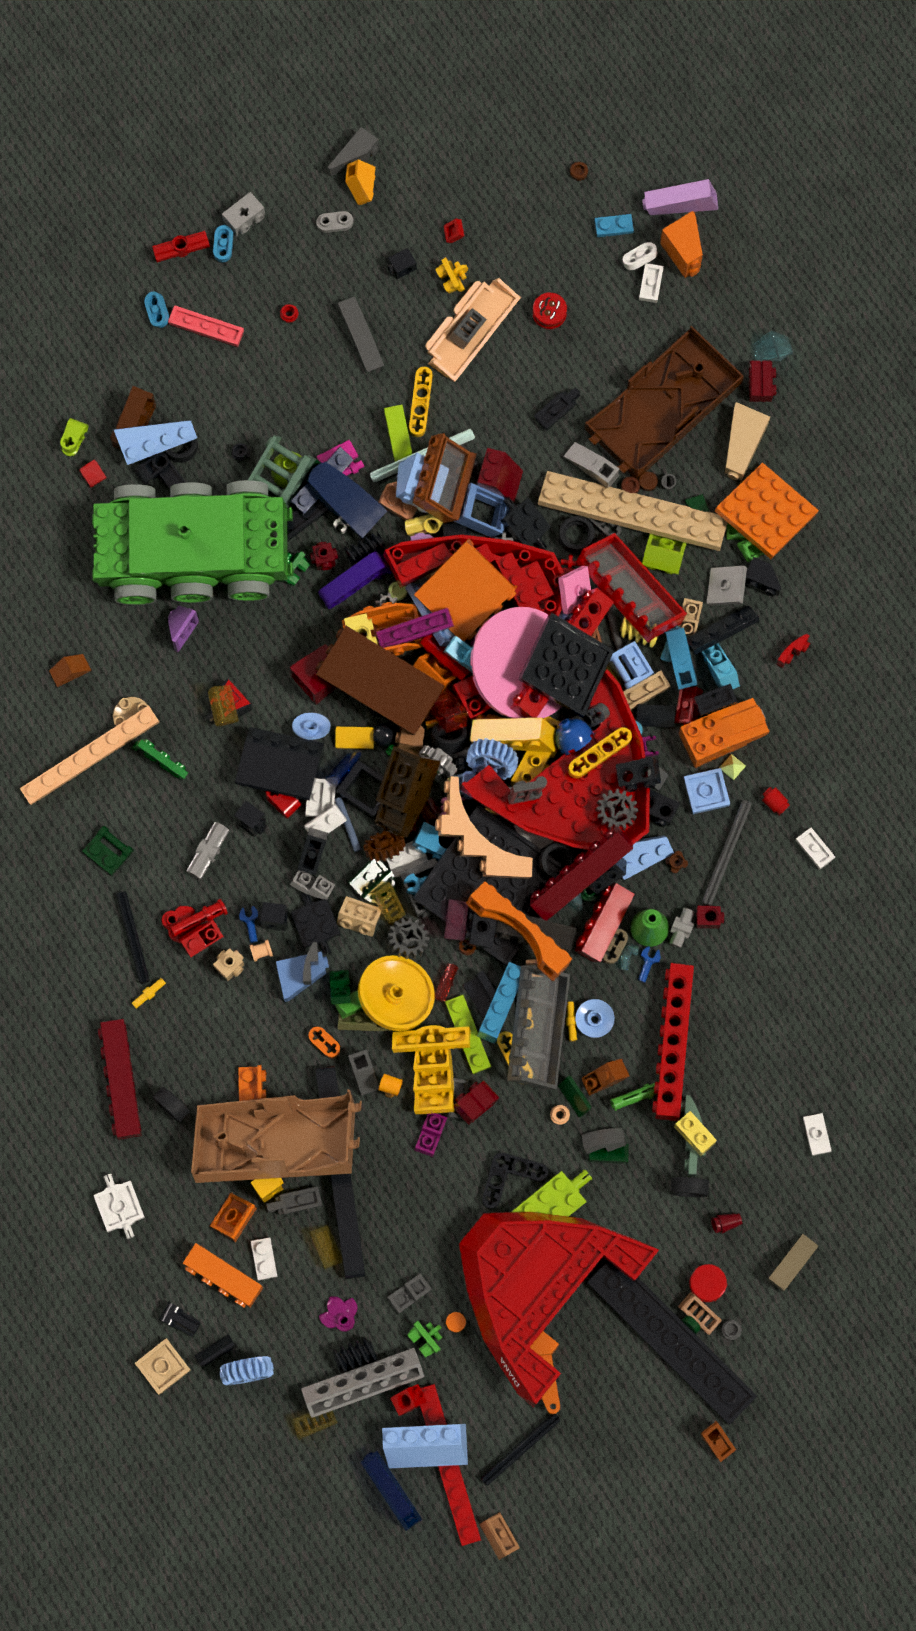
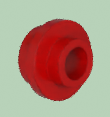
[280,304,299,323]

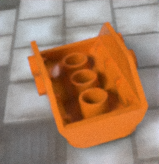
[342,602,424,656]

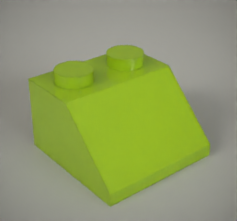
[642,534,686,574]

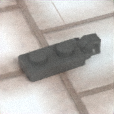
[266,1186,322,1215]

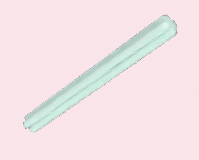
[370,429,475,482]

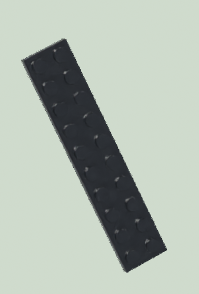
[587,1261,757,1425]

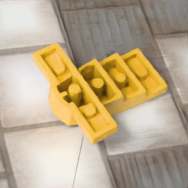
[392,1025,471,1115]

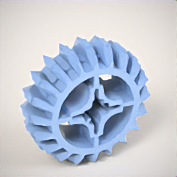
[466,738,518,780]
[220,1356,274,1385]

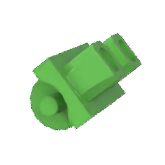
[407,1321,443,1358]

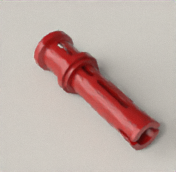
[169,899,228,937]

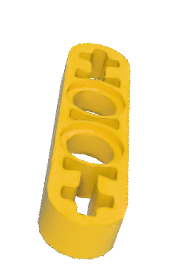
[409,367,432,437]
[568,727,632,778]

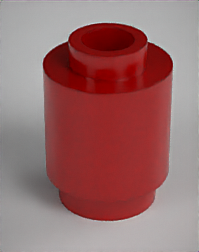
[762,787,790,815]

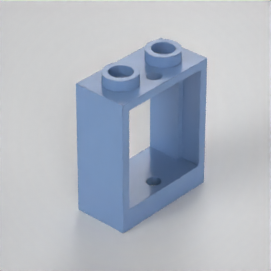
[454,483,509,538]

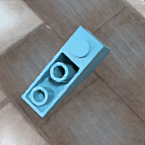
[701,643,740,689]

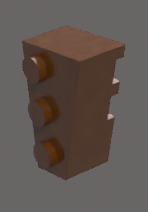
[110,386,156,450]

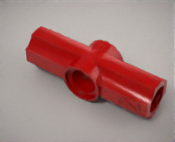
[152,231,210,263]

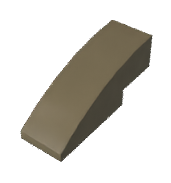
[768,1234,818,1292]

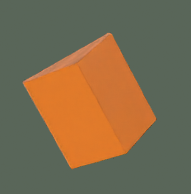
[210,1193,257,1242]

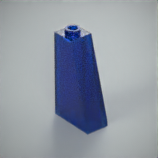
[361,1451,423,1531]

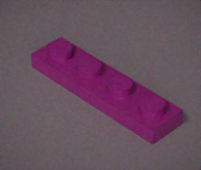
[376,608,454,648]

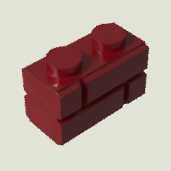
[749,361,776,402]

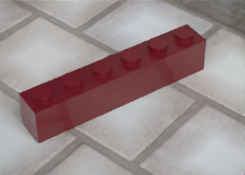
[530,826,633,922]
[98,1019,142,1140]

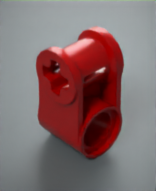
[266,791,301,819]

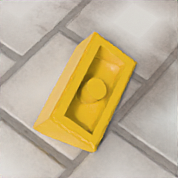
[335,726,374,749]

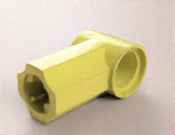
[405,514,443,537]

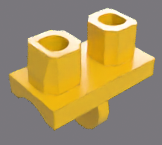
[435,257,468,294]

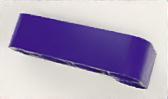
[318,552,392,609]

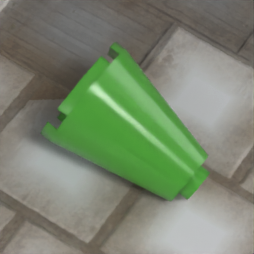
[631,909,669,947]

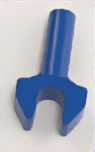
[239,906,258,943]
[638,946,661,983]

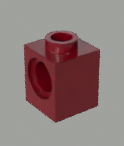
[696,906,724,929]

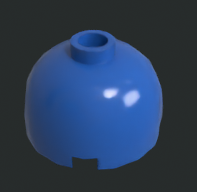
[555,719,594,755]

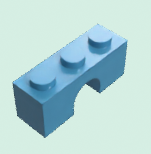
[412,822,446,861]

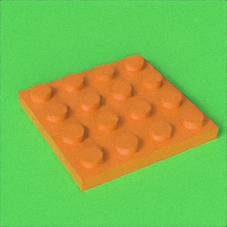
[715,463,819,559]

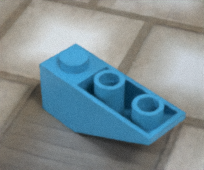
[665,627,698,689]

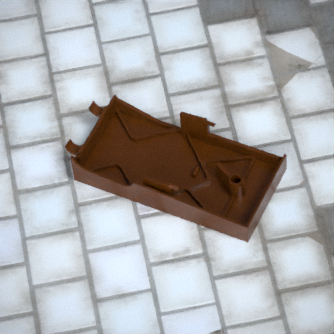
[585,326,744,479]

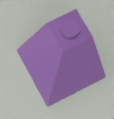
[168,605,199,652]

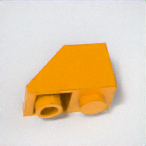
[345,159,375,205]

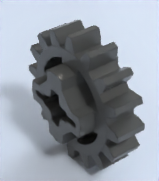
[595,789,638,831]
[387,917,430,959]

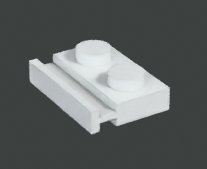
[305,778,336,818]
[386,841,428,878]

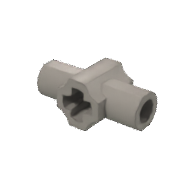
[669,908,695,948]

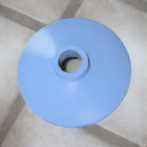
[292,713,330,740]
[576,999,614,1038]

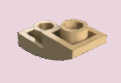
[678,598,703,638]

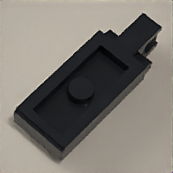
[534,387,581,431]

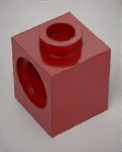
[390,1384,427,1416]

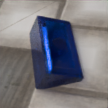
[326,751,361,787]

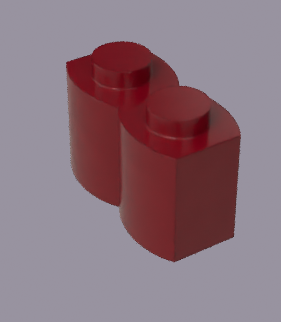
[454,1081,499,1125]

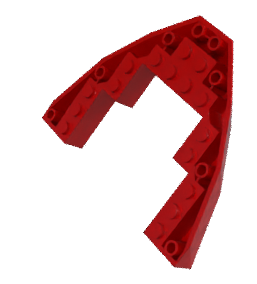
[383,535,565,722]

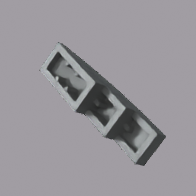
[337,296,384,372]

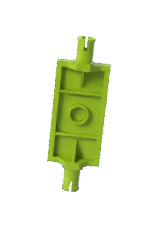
[511,1169,592,1217]

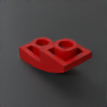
[776,634,810,668]

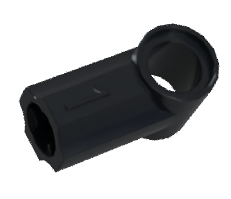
[159,1302,201,1337]

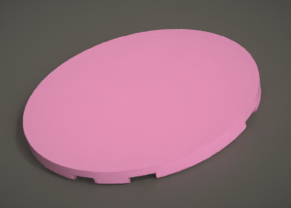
[470,607,562,718]

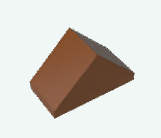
[49,654,92,687]

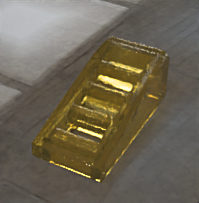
[370,882,406,925]
[292,1411,338,1440]

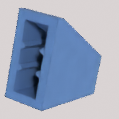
[276,952,329,1002]

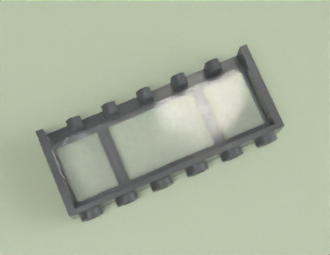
[507,964,570,1090]

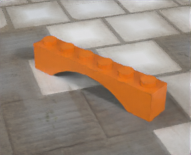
[466,882,572,981]

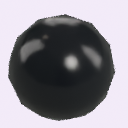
[373,723,395,747]

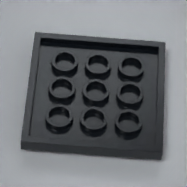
[518,613,614,717]

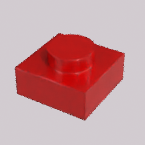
[444,218,464,243]

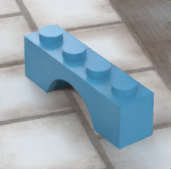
[477,962,521,1044]

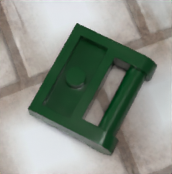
[82,826,134,876]

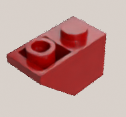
[178,920,224,957]

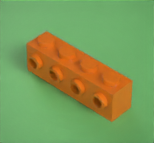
[183,1243,263,1308]

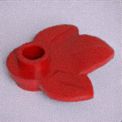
[161,906,195,943]

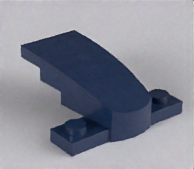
[289,447,387,538]

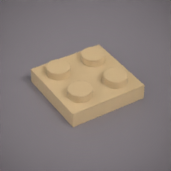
[135,1338,191,1395]

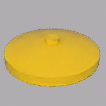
[358,955,435,1031]

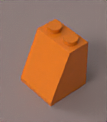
[660,211,703,278]

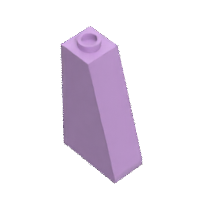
[642,179,718,215]

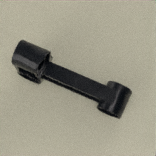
[134,453,186,489]

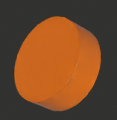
[446,1312,466,1333]

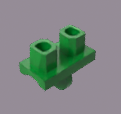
[279,551,310,586]

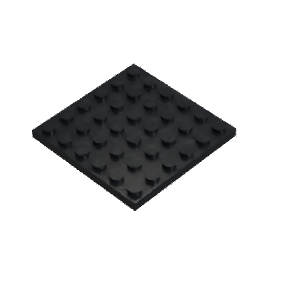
[412,804,564,966]

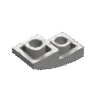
[290,870,335,900]

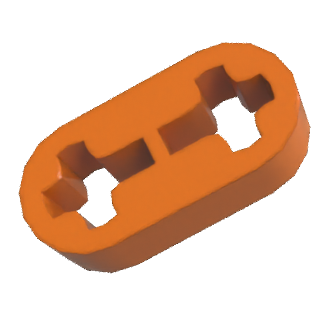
[309,1027,340,1058]

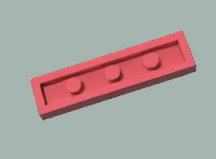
[168,305,244,347]

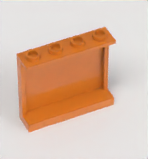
[414,539,518,641]

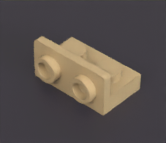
[337,896,382,937]

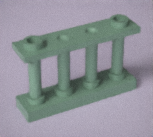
[248,435,316,508]

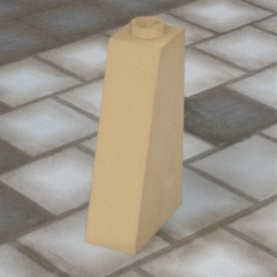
[725,402,770,480]

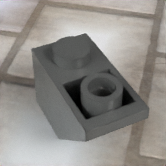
[348,1049,379,1096]

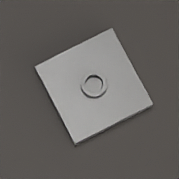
[707,566,747,606]

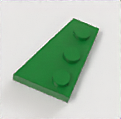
[132,739,188,780]

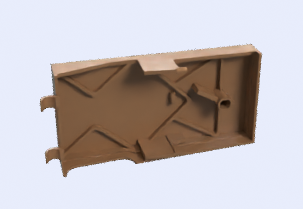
[191,1089,362,1183]

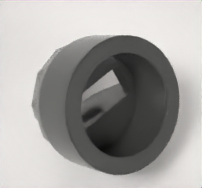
[661,474,676,489]

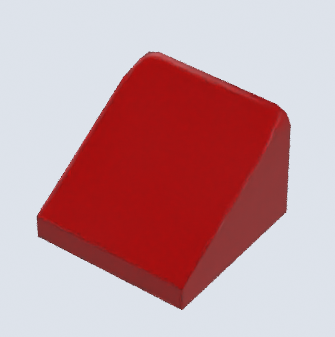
[80,460,107,488]

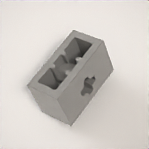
[222,192,265,236]

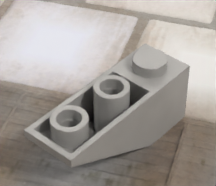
[564,442,619,488]

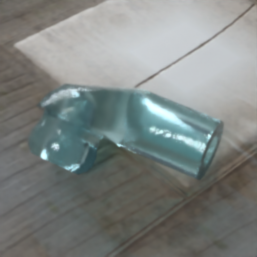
[620,944,639,970]

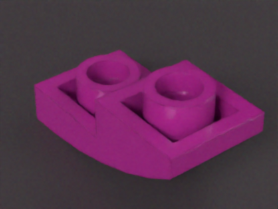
[415,1113,447,1157]

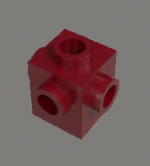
[310,542,338,571]

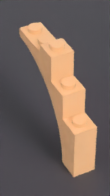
[435,776,532,879]

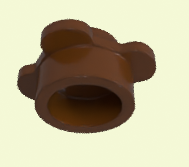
[665,851,688,873]

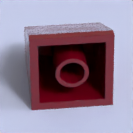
[477,448,523,503]
[290,644,337,705]

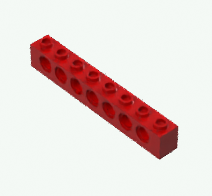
[510,588,614,718]
[652,963,694,1121]

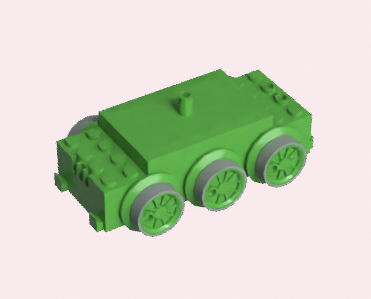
[92,480,293,605]

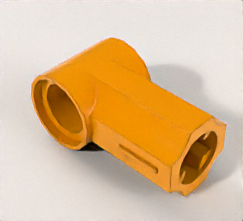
[378,1074,403,1098]

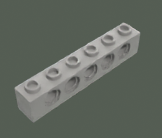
[301,1348,425,1418]

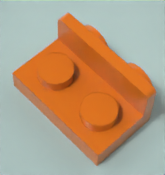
[239,1065,266,1101]

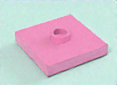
[558,566,591,614]

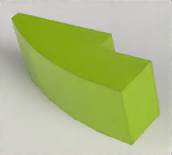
[384,405,412,461]

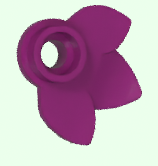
[319,1296,358,1332]

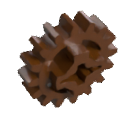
[363,830,406,862]

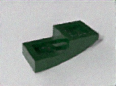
[330,970,351,1005]

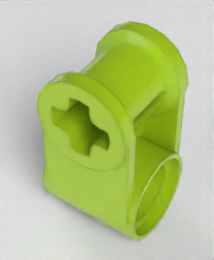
[60,418,89,456]

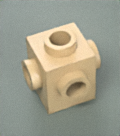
[213,948,244,981]

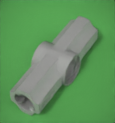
[186,822,229,880]

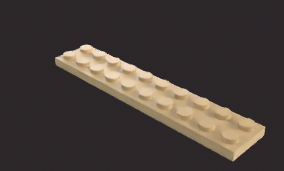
[538,471,727,551]

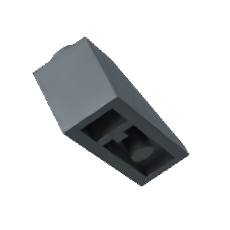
[327,127,379,176]

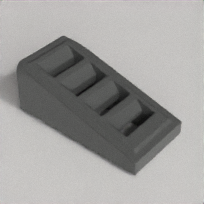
[449,308,487,349]

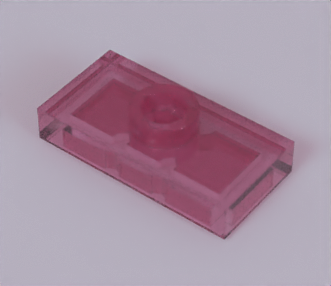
[444,900,468,941]

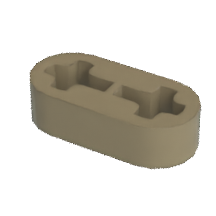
[603,929,628,964]

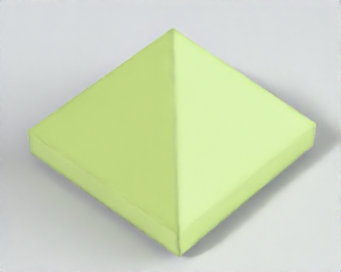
[719,754,746,780]

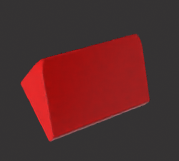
[675,687,703,725]

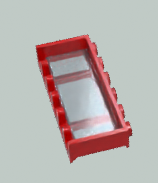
[576,533,687,643]

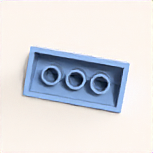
[382,1424,468,1468]

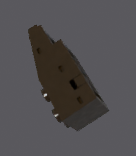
[375,746,441,837]

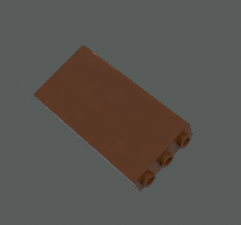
[315,625,445,735]

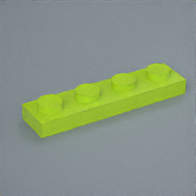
[445,995,491,1074]

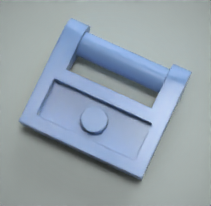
[609,641,654,689]

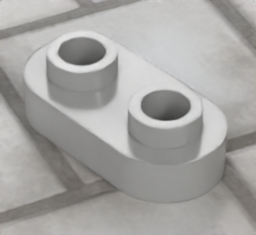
[317,211,353,233]

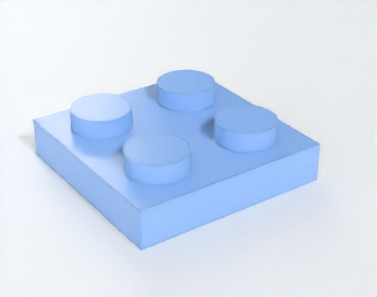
[683,768,730,814]

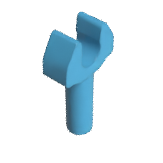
[403,873,427,894]

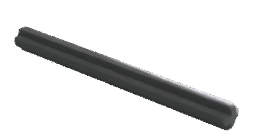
[702,800,752,906]

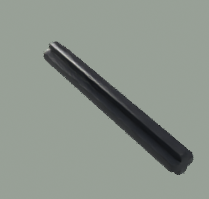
[116,891,150,984]
[481,1414,560,1485]

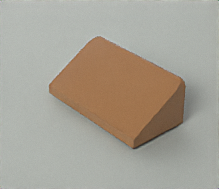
[479,1512,520,1560]

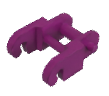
[642,736,659,757]

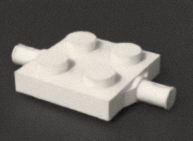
[94,1174,145,1239]

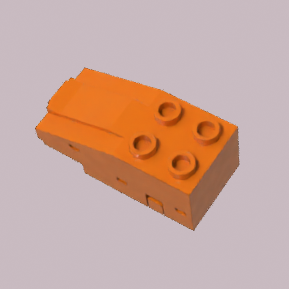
[679,698,770,768]

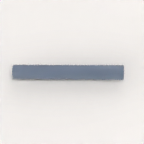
[335,797,362,852]

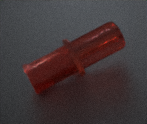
[435,963,459,1002]

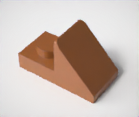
[701,1421,736,1462]

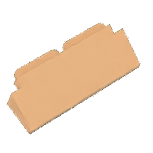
[425,278,521,382]

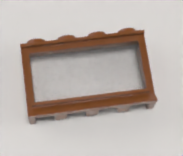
[412,433,477,523]

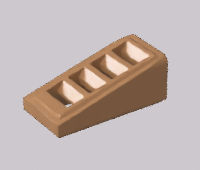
[678,1292,722,1335]

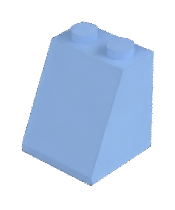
[396,453,449,513]

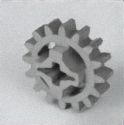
[420,745,458,778]

